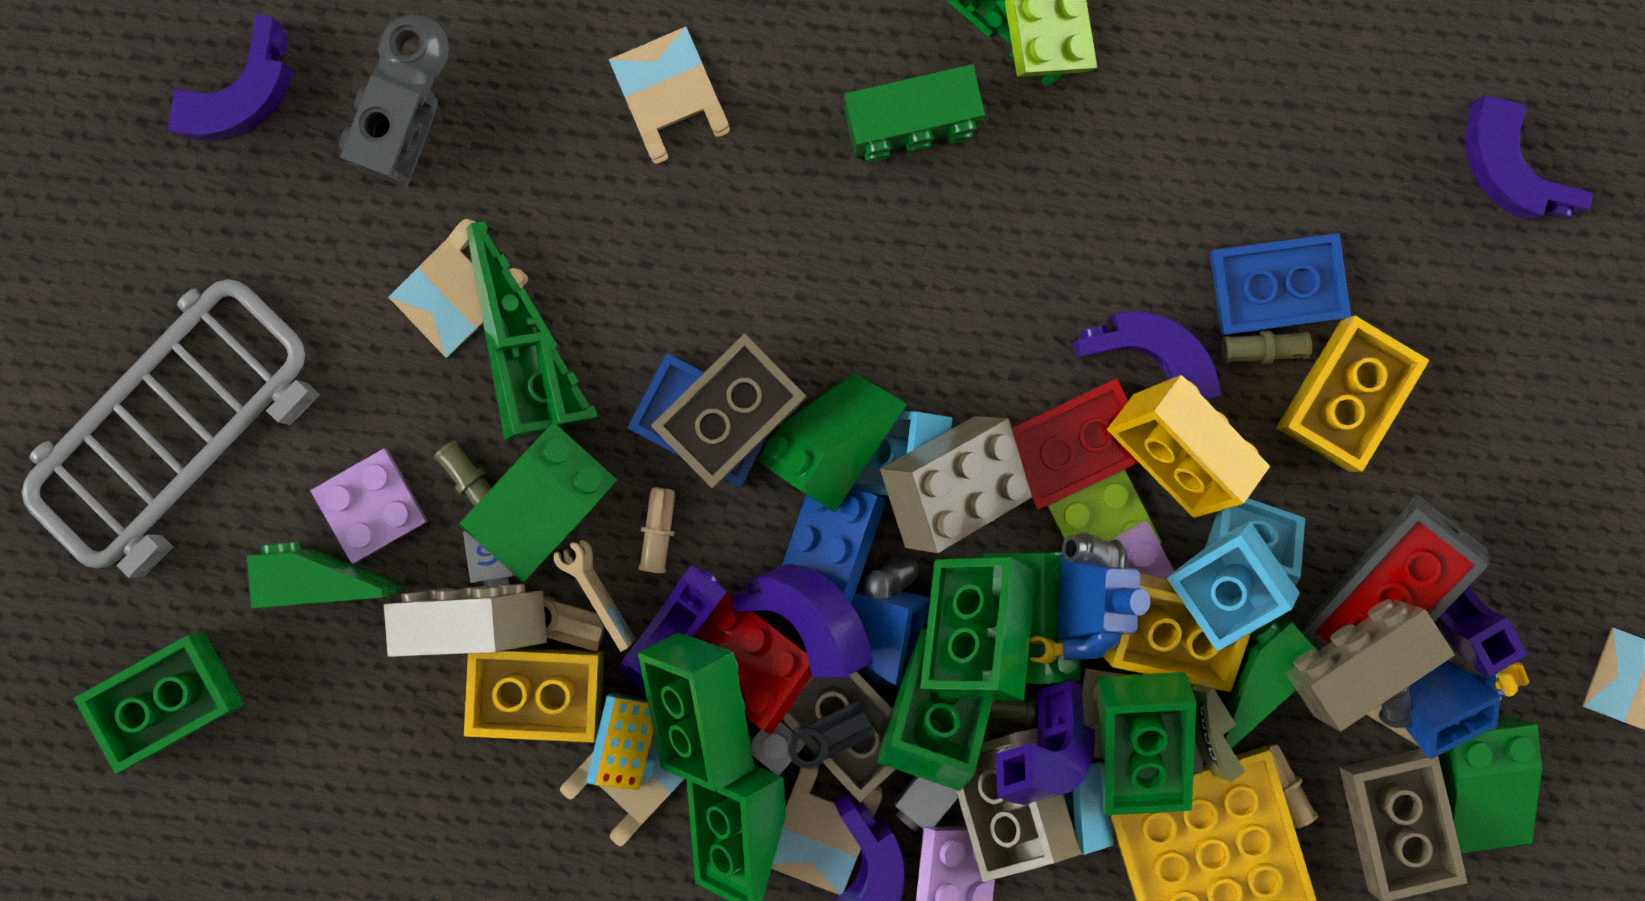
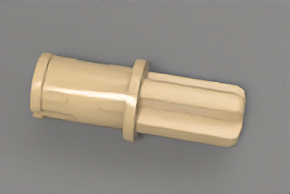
[638,487,676,573]
[1267,744,1318,828]

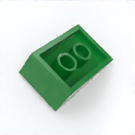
[757,373,907,513]
[458,422,617,582]
[247,542,401,608]
[1220,618,1318,749]
[877,628,993,791]
[1098,672,1196,816]
[1438,716,1542,853]
[687,765,786,901]

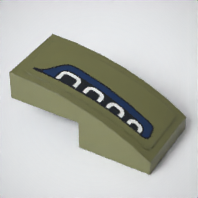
[1191,684,1245,782]

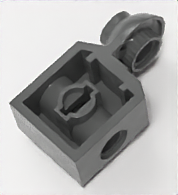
[339,13,449,188]

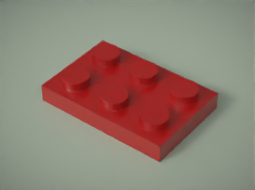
[1012,378,1139,510]
[694,591,812,735]

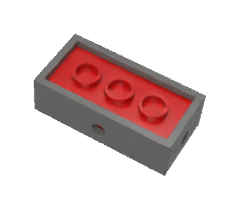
[1301,495,1489,650]

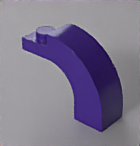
[168,15,293,141]
[1465,95,1594,221]
[1073,311,1222,399]
[731,564,873,677]
[616,565,726,693]
[1434,586,1528,677]
[996,679,1095,805]
[831,794,904,901]

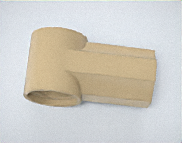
[543,596,606,652]

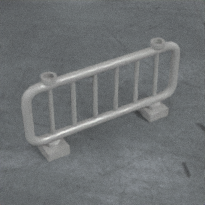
[22,279,320,578]

